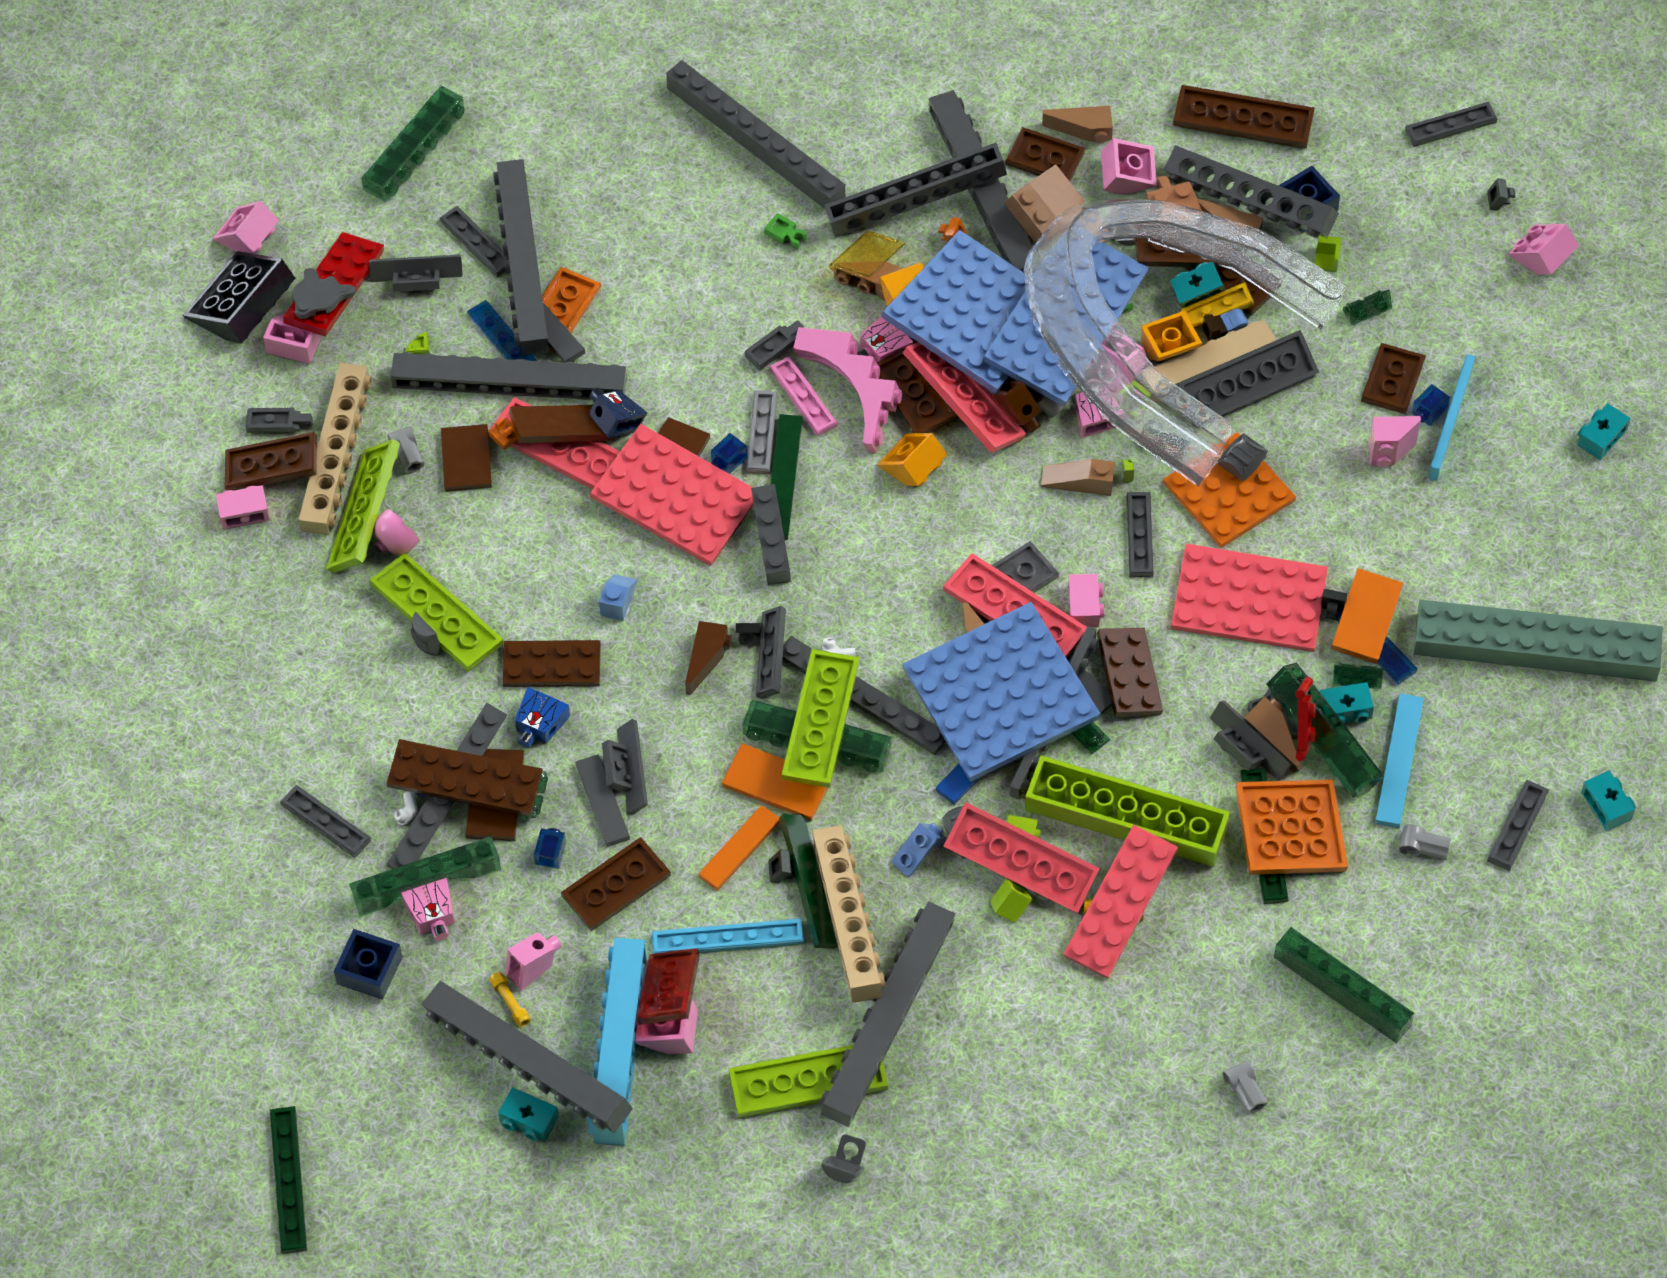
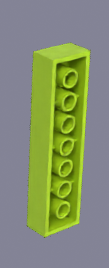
[1025,755,1230,867]

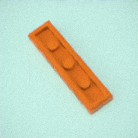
[698,805,780,891]

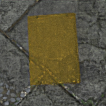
[829,230,905,277]

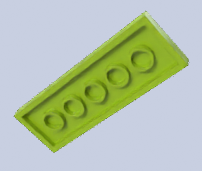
[326,439,400,573]
[370,553,504,672]
[782,649,860,788]
[728,1044,889,1118]

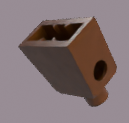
[991,379,1041,433]

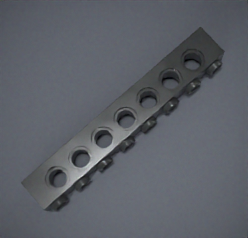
[824,143,1007,237]
[1163,145,1339,239]

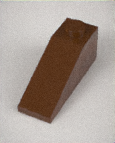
[685,621,732,695]

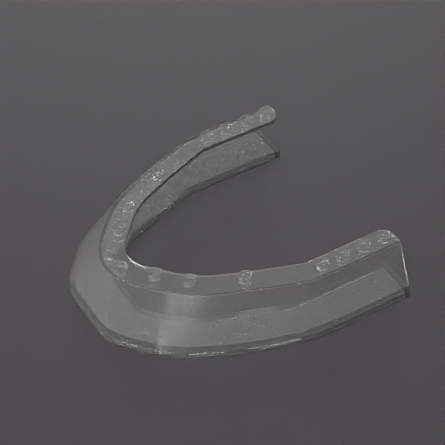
[1023,199,1348,487]

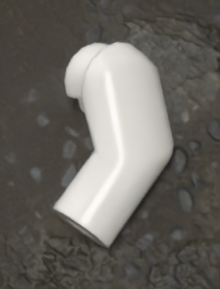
[822,637,856,656]
[394,792,418,825]

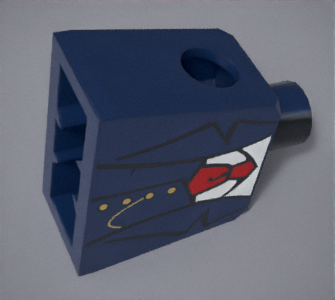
[590,388,647,438]

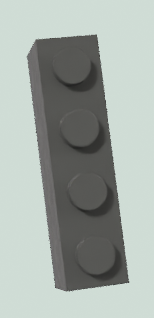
[751,484,791,585]

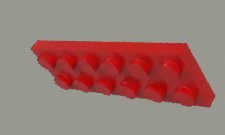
[283,232,384,337]

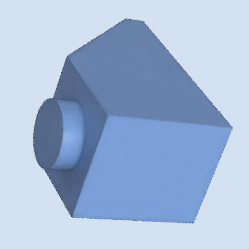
[599,574,637,621]

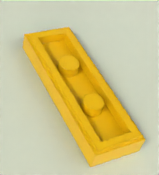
[1181,282,1254,329]

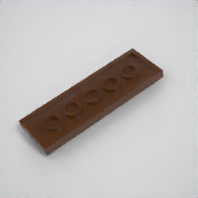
[1173,85,1315,149]
[386,739,543,817]

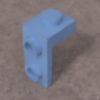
[891,823,947,876]

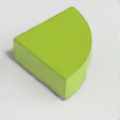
[406,332,430,355]
[1121,459,1134,482]

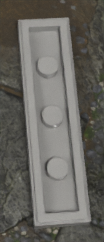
[746,390,778,474]

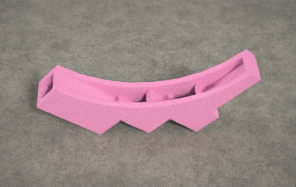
[794,327,902,453]

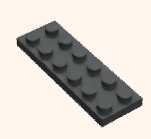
[1175,330,1319,427]

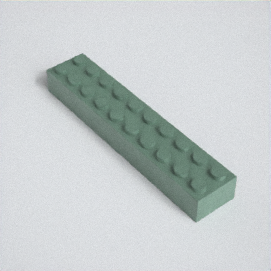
[1413,600,1663,682]

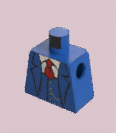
[515,687,570,748]

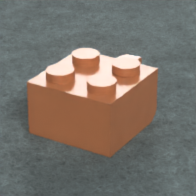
[1145,175,1205,224]

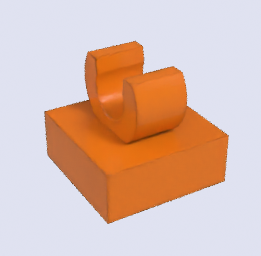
[938,217,967,242]
[489,418,518,451]

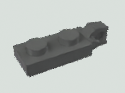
[744,320,804,371]
[246,408,313,433]

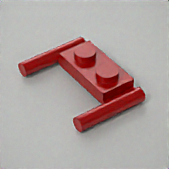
[1295,677,1316,761]

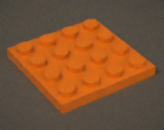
[1163,432,1296,548]
[1235,779,1348,875]

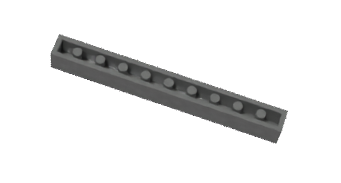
[666,60,846,209]
[929,90,1043,278]
[493,159,549,356]
[390,352,627,400]
[820,901,956,1127]
[422,981,633,1133]

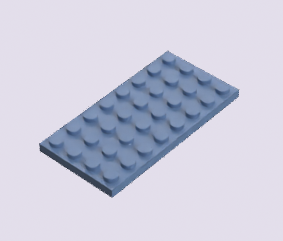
[982,223,1149,406]

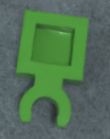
[764,213,807,249]

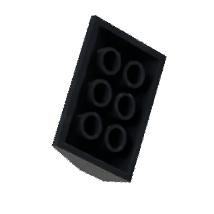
[183,251,295,343]

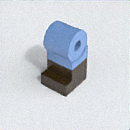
[1202,309,1249,341]

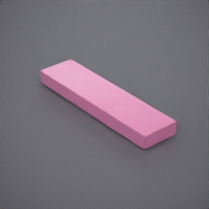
[769,356,837,437]

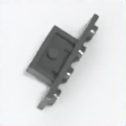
[369,254,463,293]
[1210,700,1292,780]
[602,719,648,814]

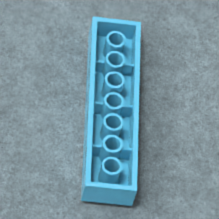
[588,938,647,1146]

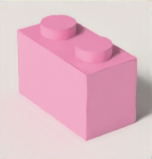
[216,485,270,529]
[1068,574,1104,627]

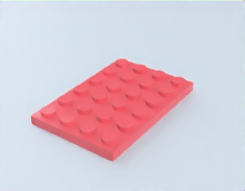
[590,424,754,566]
[1171,543,1328,652]

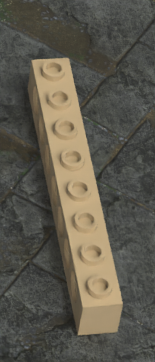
[299,362,372,535]
[812,825,885,1003]

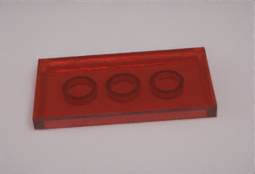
[637,948,700,1025]

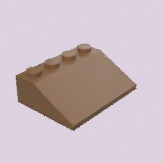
[1004,165,1112,257]

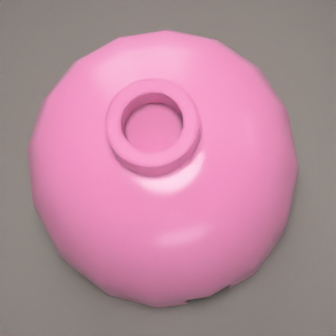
[373,509,420,555]

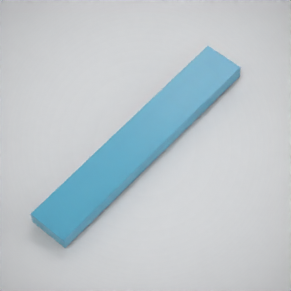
[1428,354,1476,481]
[1375,693,1424,828]
[652,919,804,957]

